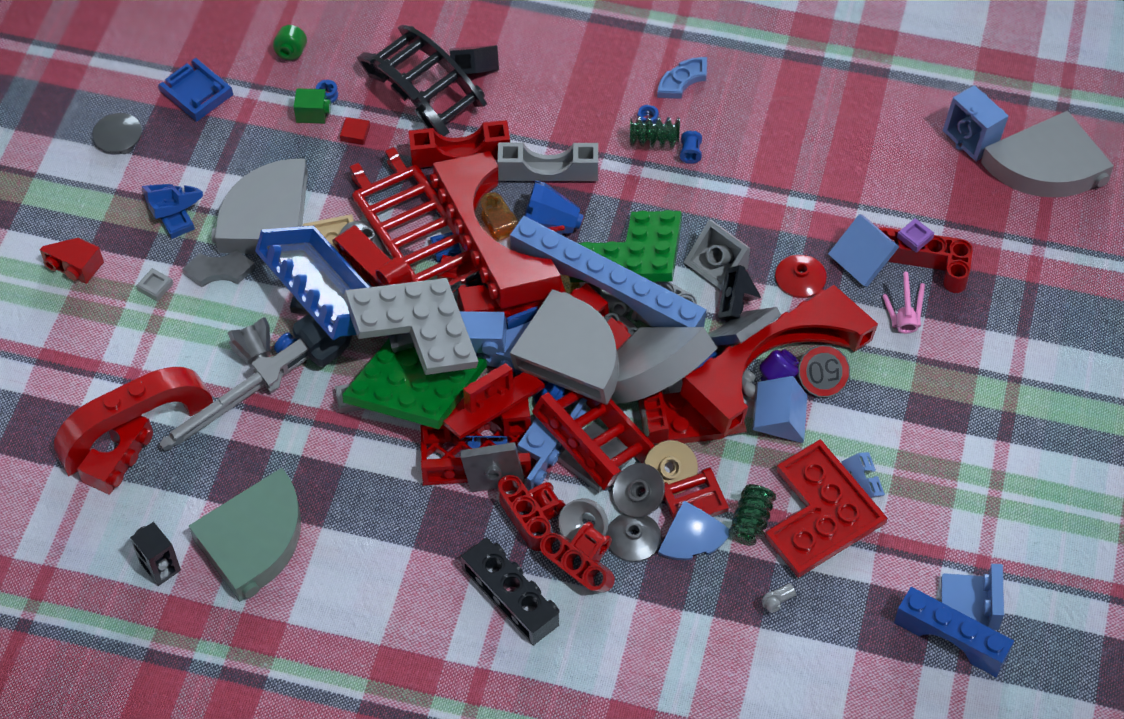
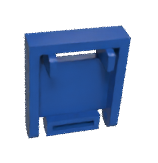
[158,58,233,122]

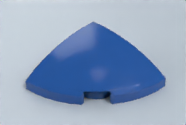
[142,184,203,219]

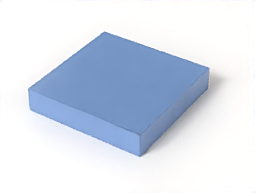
[828,214,899,287]

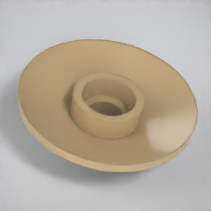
[644,440,698,495]

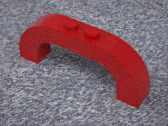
[54,367,213,476]

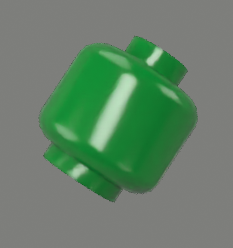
[273,25,307,61]

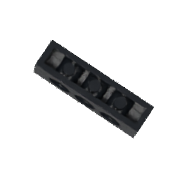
[461,537,560,646]

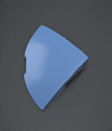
[658,501,732,560]

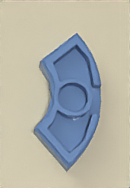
[657,57,707,99]

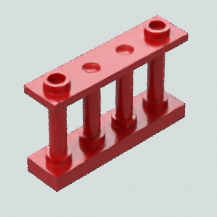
[532,391,655,490]

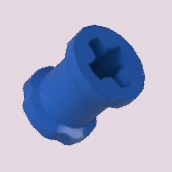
[680,131,702,164]

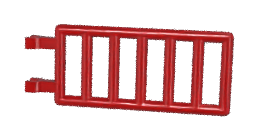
[350,147,479,286]

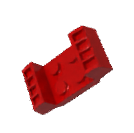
[638,391,747,444]

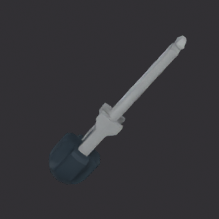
[160,314,352,451]

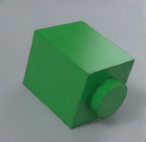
[294,88,331,124]

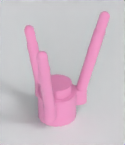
[882,271,925,334]

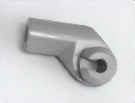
[742,370,756,401]
[762,583,796,612]

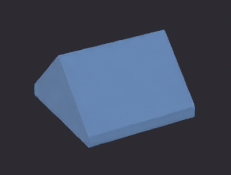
[752,376,807,443]

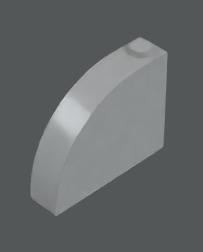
[981,111,1114,198]
[212,159,308,255]
[510,289,620,405]
[611,327,717,403]

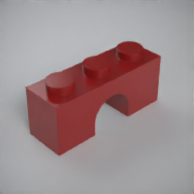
[77,415,153,495]

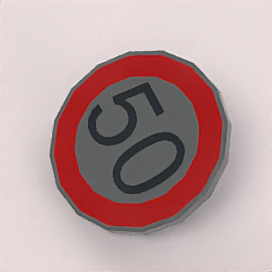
[798,345,850,397]

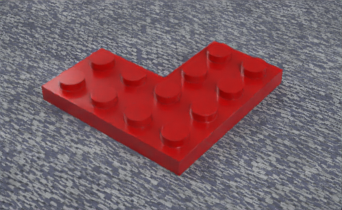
[765,439,888,578]

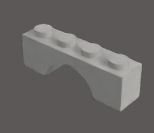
[498,143,598,181]

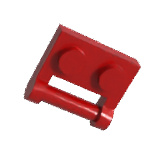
[663,467,729,520]

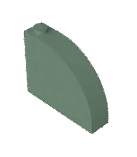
[189,468,301,602]

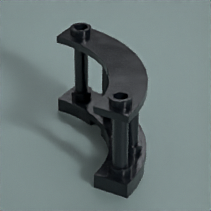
[356,25,487,136]

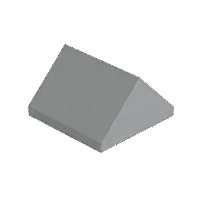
[684,220,750,291]

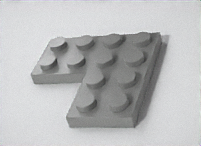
[344,278,479,375]

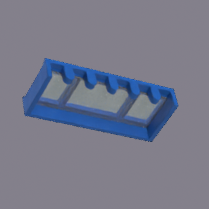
[255,226,369,340]

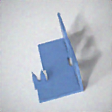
[841,452,885,498]

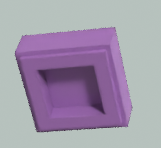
[897,218,934,253]

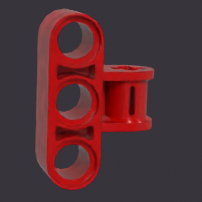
[498,475,566,551]
[540,522,615,593]

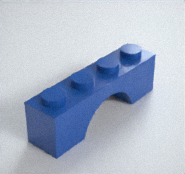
[894,587,1014,678]

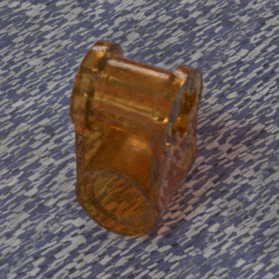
[481,192,518,242]

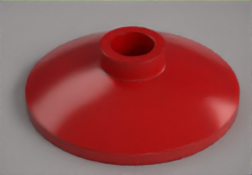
[775,255,827,298]

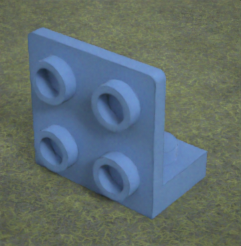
[941,563,1004,631]

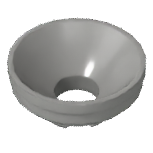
[559,498,608,542]

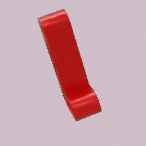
[332,225,413,287]
[879,227,973,293]

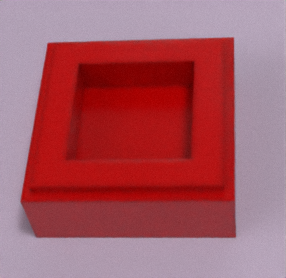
[340,117,370,145]

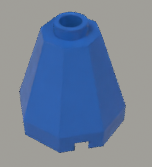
[524,180,583,234]

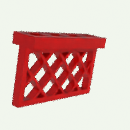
[420,424,531,485]

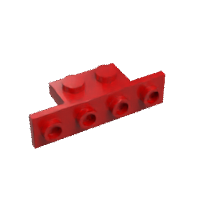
[443,363,545,439]

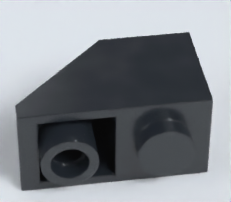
[449,45,499,74]

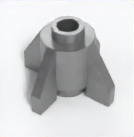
[228,317,272,364]

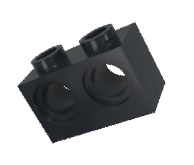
[130,521,181,586]

